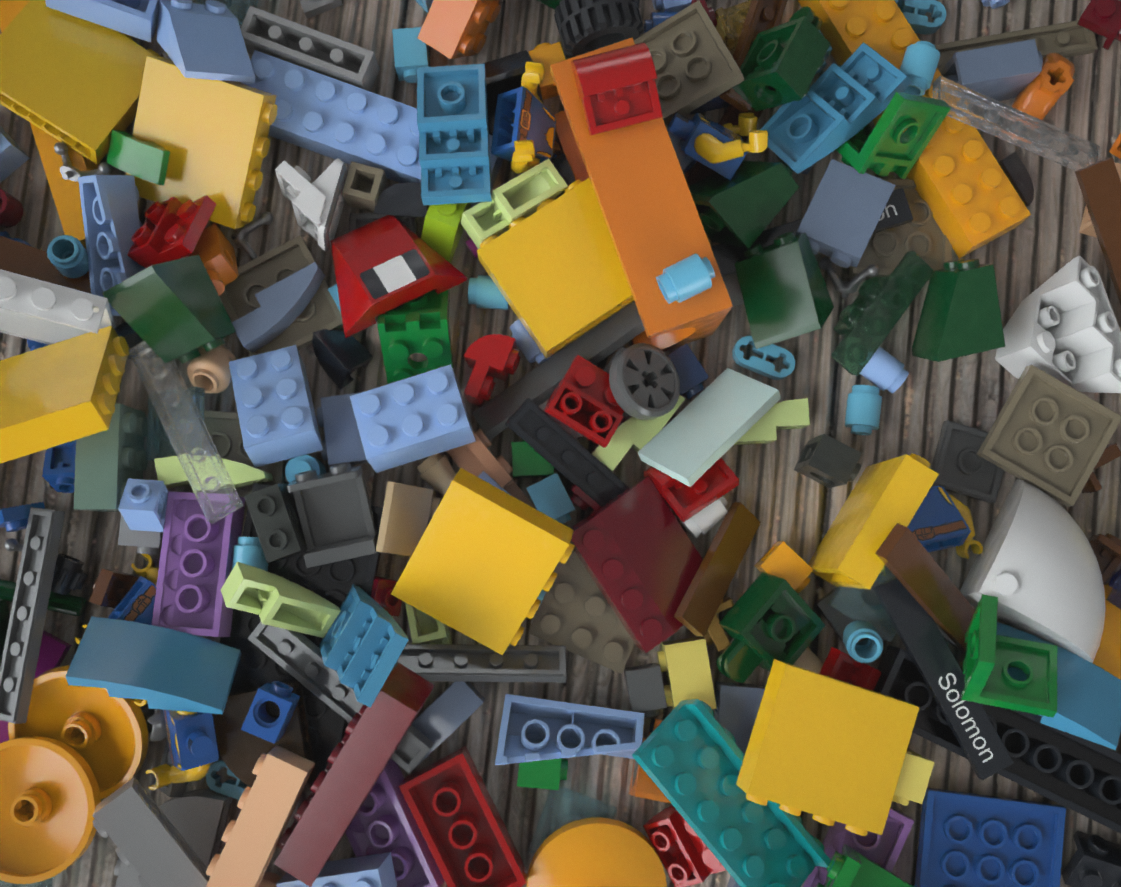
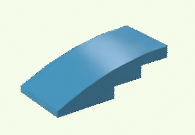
[760,42,912,174]
[417,63,492,206]
[319,584,409,708]
[65,616,241,714]
[996,622,1121,750]

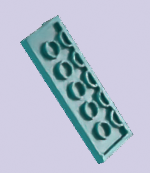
[632,699,831,887]

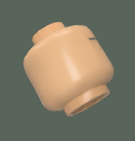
[187,346,236,394]

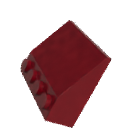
[570,476,703,653]

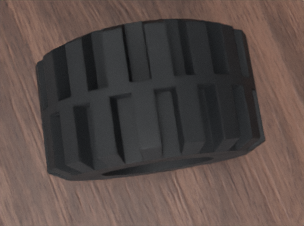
[554,0,644,59]

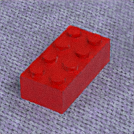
[399,746,528,887]

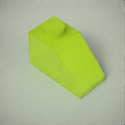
[421,203,471,263]

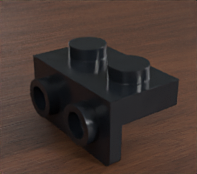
[1061,831,1121,887]

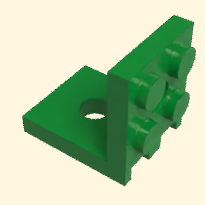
[835,92,951,179]
[377,289,455,384]
[961,594,1057,718]
[815,844,915,887]

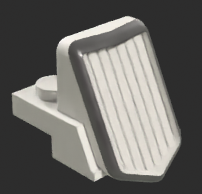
[275,158,348,251]

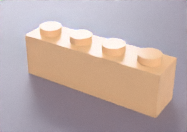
[206,745,316,887]

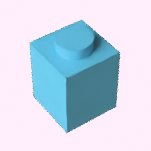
[392,27,431,83]
[526,473,575,524]

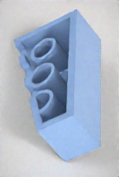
[78,175,146,316]
[495,694,645,765]

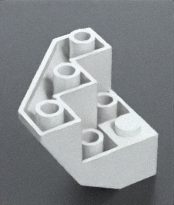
[995,256,1121,393]

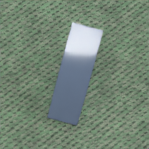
[232,262,325,353]
[411,682,485,769]

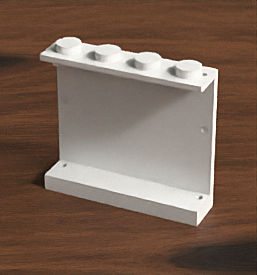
[0,269,116,345]

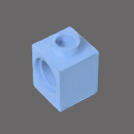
[118,478,168,532]

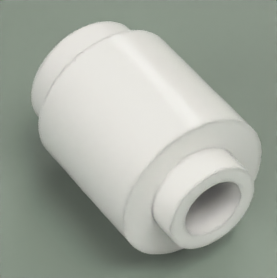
[677,496,728,538]

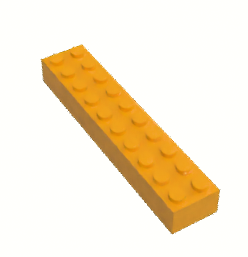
[798,0,1031,259]

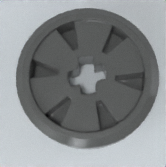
[609,343,680,420]

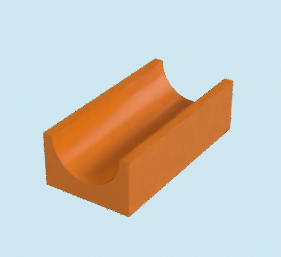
[550,38,733,352]

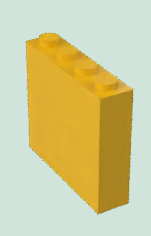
[0,0,161,165]
[125,56,277,229]
[477,178,634,359]
[0,325,129,464]
[808,453,939,589]
[391,468,575,656]
[736,659,919,836]

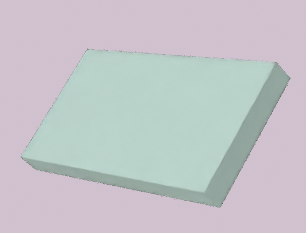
[638,368,781,487]

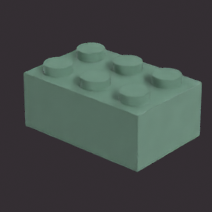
[74,403,149,512]

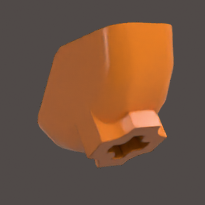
[1010,53,1075,128]

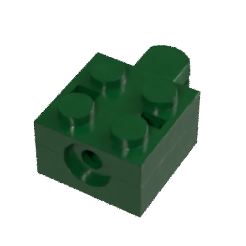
[732,7,830,112]
[717,572,825,683]

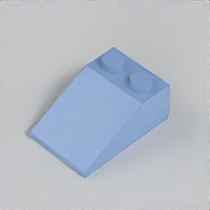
[156,0,255,83]

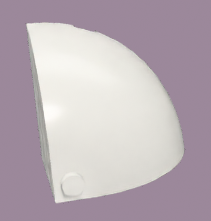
[960,479,1106,663]

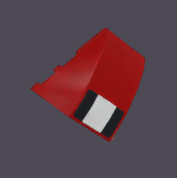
[330,215,467,338]

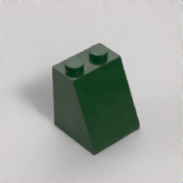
[688,160,799,249]
[734,232,834,349]
[103,255,236,364]
[911,259,1005,362]

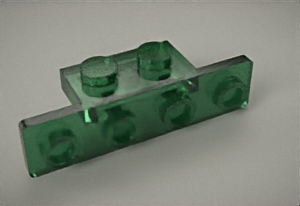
[832,251,934,376]

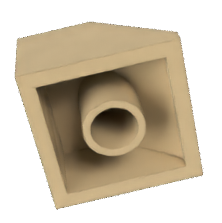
[376,481,441,556]

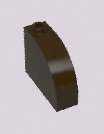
[212,680,317,793]

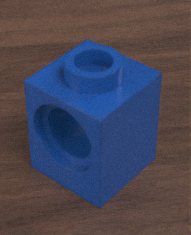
[241,681,301,744]

